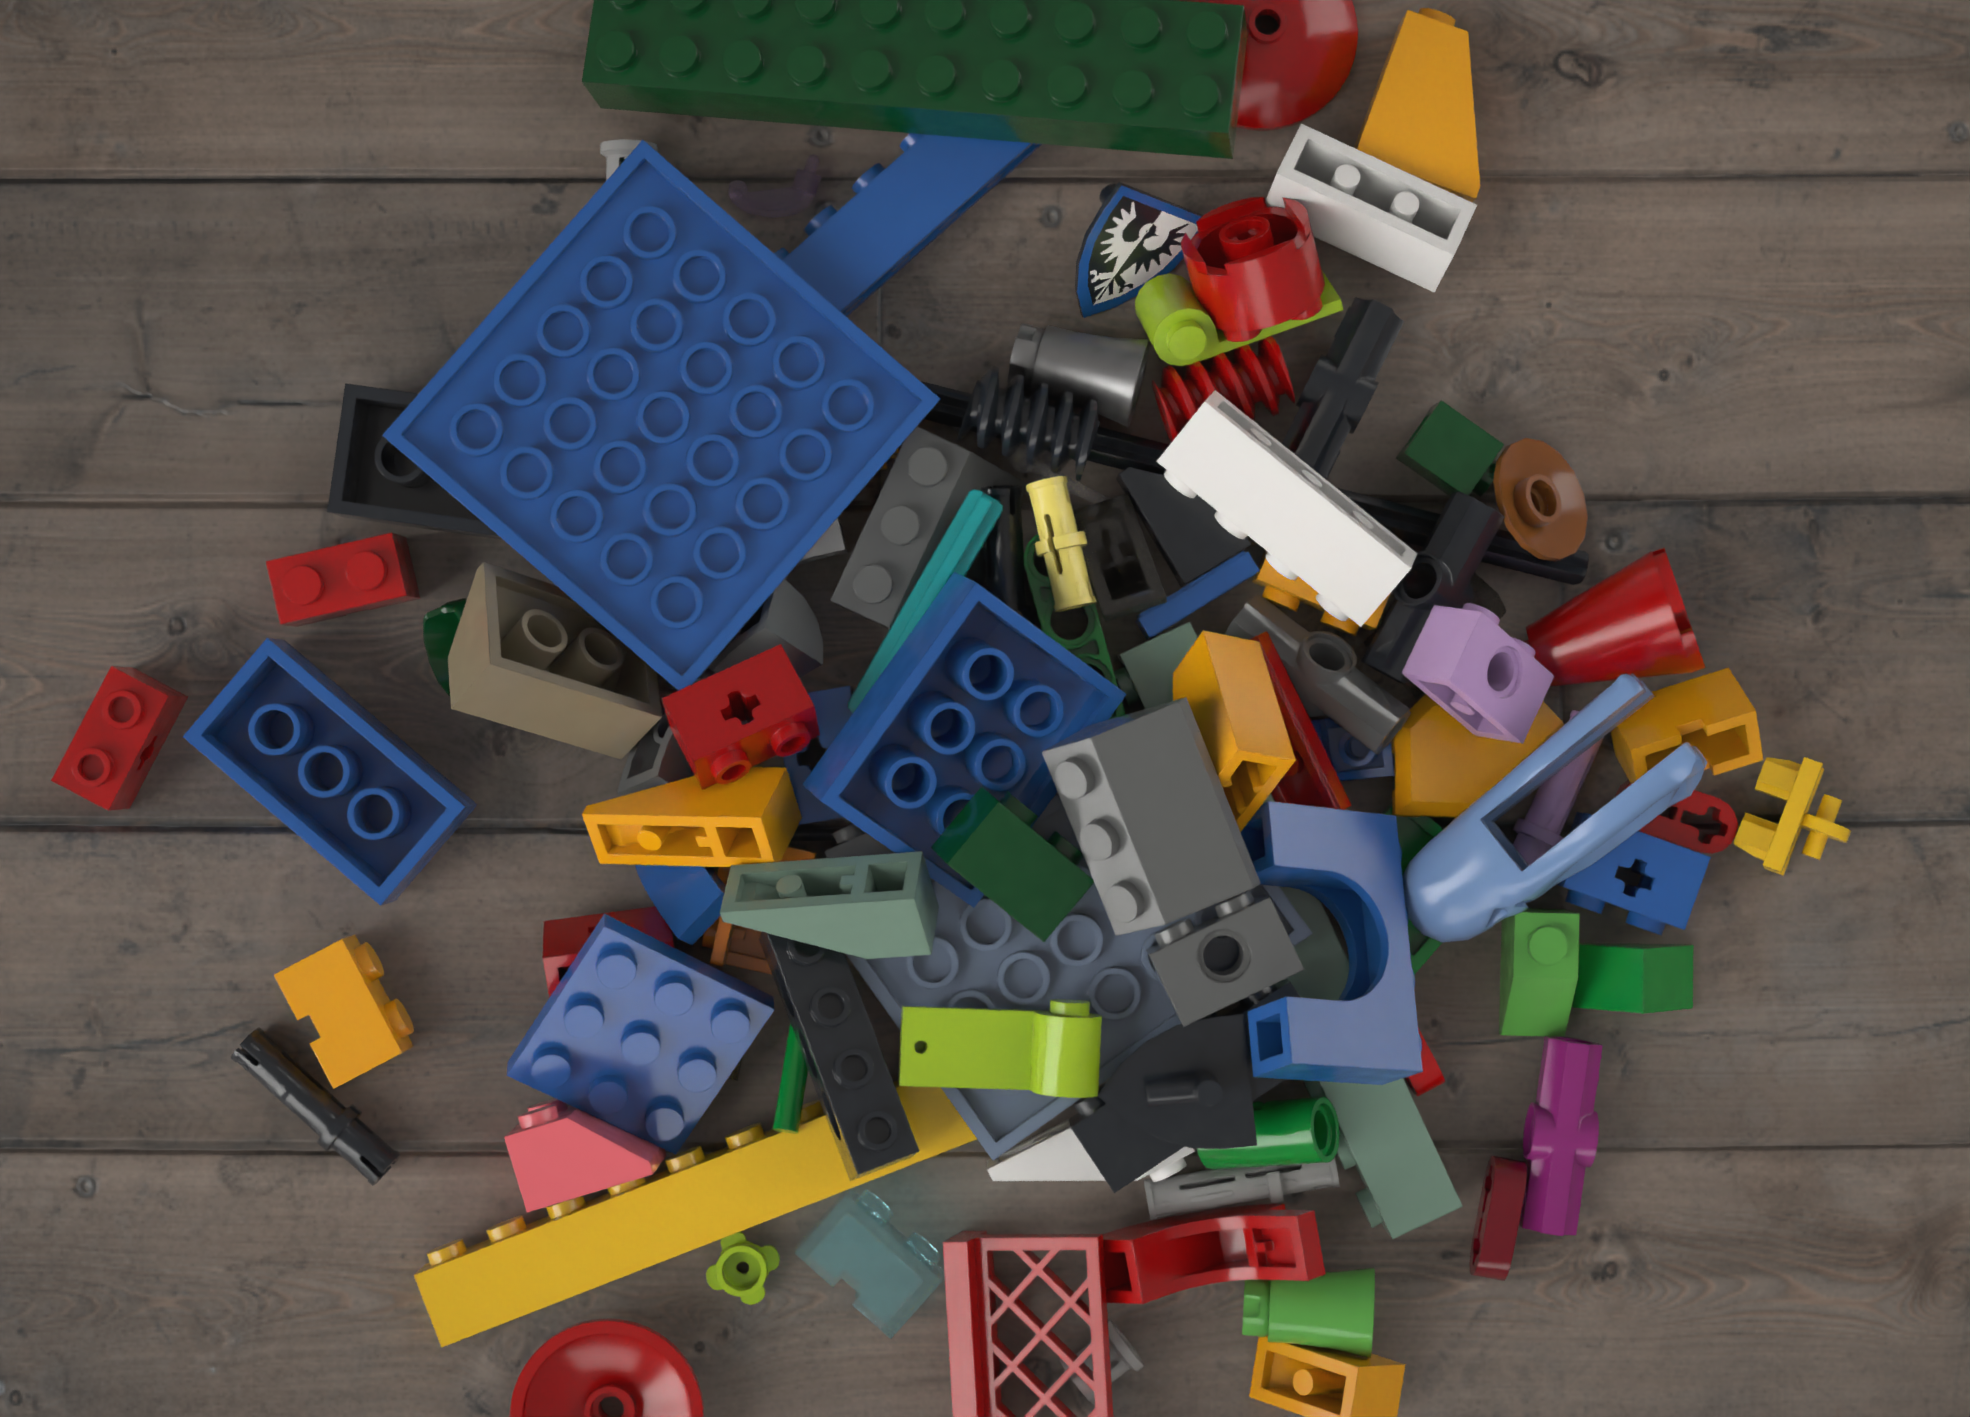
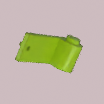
[1135,271,1344,366]
[898,999,1102,1098]

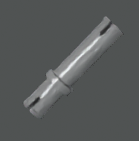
[1143,1158,1340,1220]

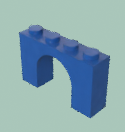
[1241,801,1423,1085]

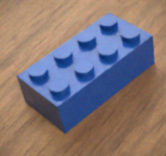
[183,638,478,906]

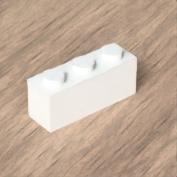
[1265,124,1477,292]

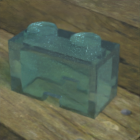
[795,1188,943,1339]

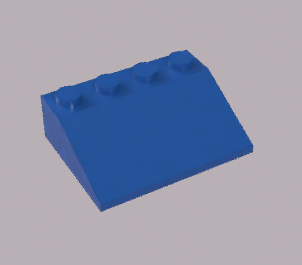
[802,572,1127,908]

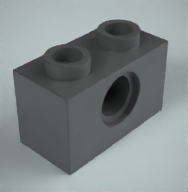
[1146,890,1304,1027]

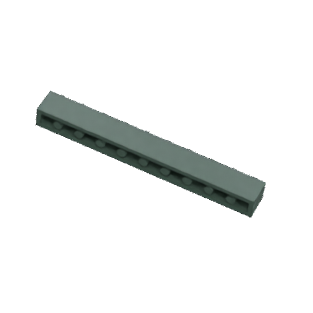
[1114,622,1463,1239]

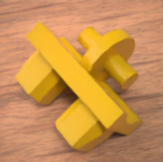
[1734,757,1851,876]

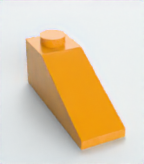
[582,767,802,867]

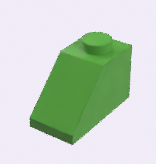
[1499,908,1580,1037]

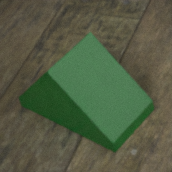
[1572,943,1694,1014]

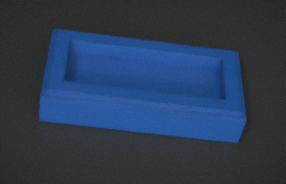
[1135,551,1260,640]

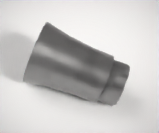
[1007,324,1150,427]

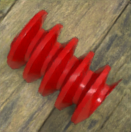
[1152,336,1295,443]

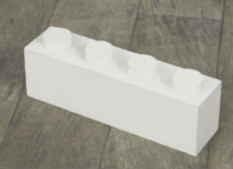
[1156,390,1417,627]

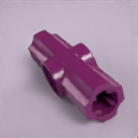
[1519,1036,1603,1236]

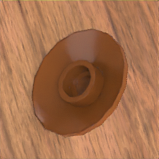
[1493,438,1588,561]

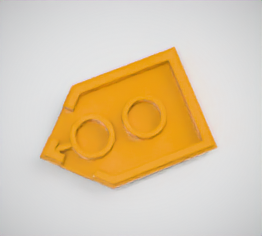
[1392,694,1564,819]

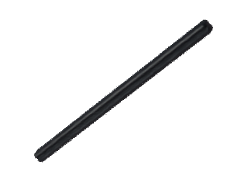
[921,381,1589,585]

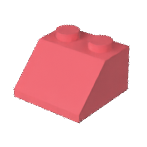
[504,1098,667,1212]

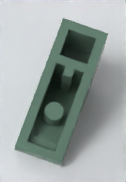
[720,851,939,959]

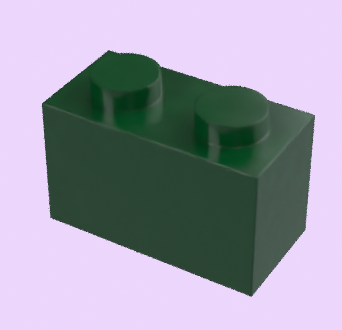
[931,786,1094,942]

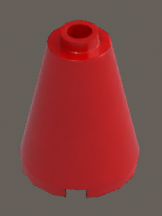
[1523,548,1706,687]

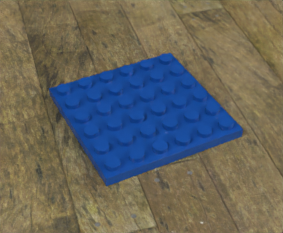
[382,140,940,691]

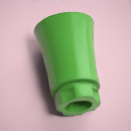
[1242,1267,1375,1358]

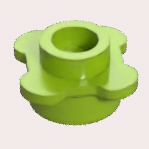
[706,1231,780,1305]

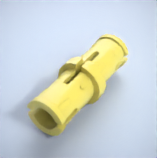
[1026,476,1096,612]

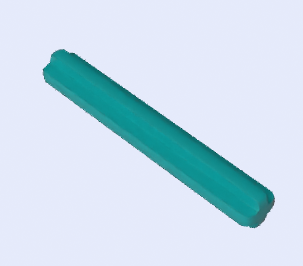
[847,489,1003,713]

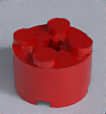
[1181,197,1325,342]

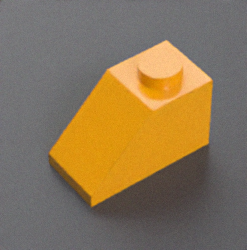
[1249,1335,1406,1417]

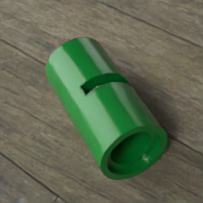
[1197,1097,1340,1169]

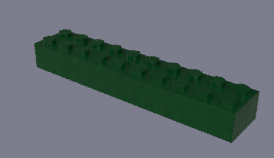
[582,0,1248,159]

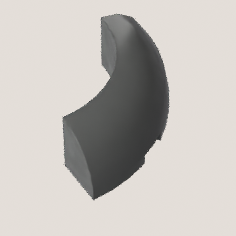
[617,579,823,796]

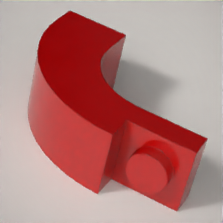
[1103,1204,1326,1304]

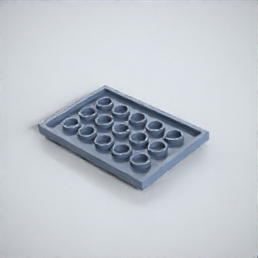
[846,795,1312,1161]

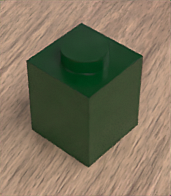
[1396,400,1504,496]

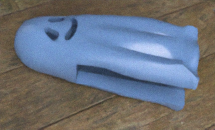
[1402,673,1707,943]

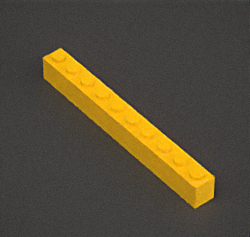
[414,1080,977,1348]

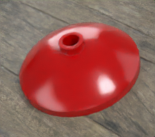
[1179,0,1358,131]
[510,1318,704,1417]

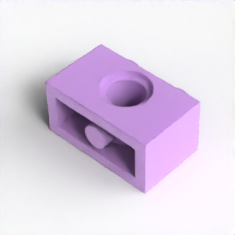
[1402,603,1554,744]

